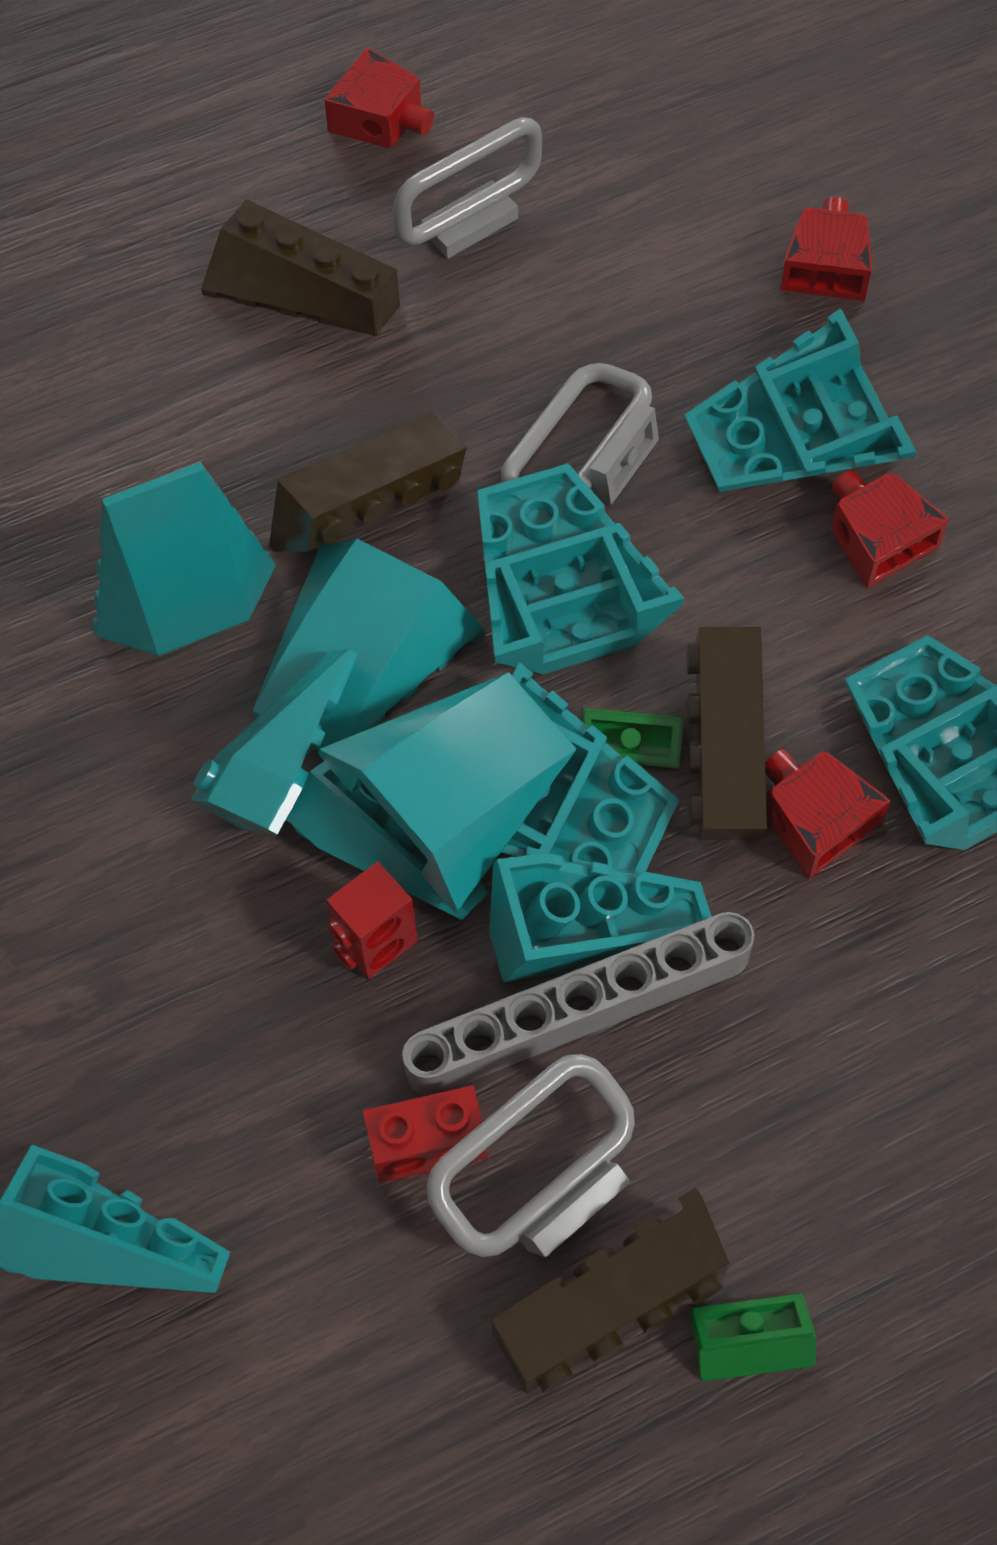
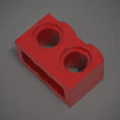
[326,861,418,980]
[363,1085,488,1184]

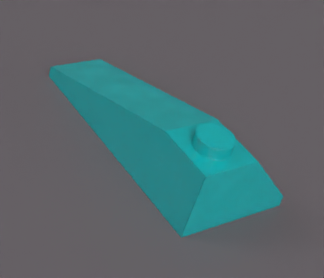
[191,649,358,835]
[286,761,489,920]
[489,853,712,983]
[0,1145,230,1293]

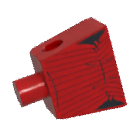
[324,47,434,148]
[780,197,872,301]
[831,470,949,588]
[765,749,890,879]

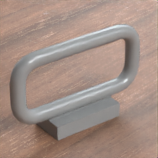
[393,117,542,259]
[501,363,659,505]
[426,1054,635,1257]

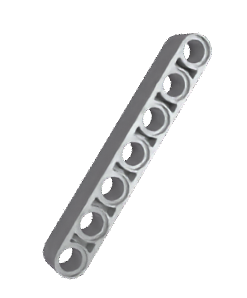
[402,912,755,1096]

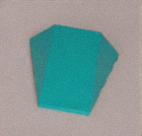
[684,309,917,492]
[92,462,276,656]
[477,463,684,674]
[252,539,484,750]
[845,635,997,850]
[501,662,679,875]
[317,672,576,914]

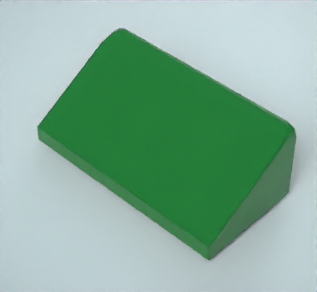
[581,707,684,768]
[689,1293,816,1381]

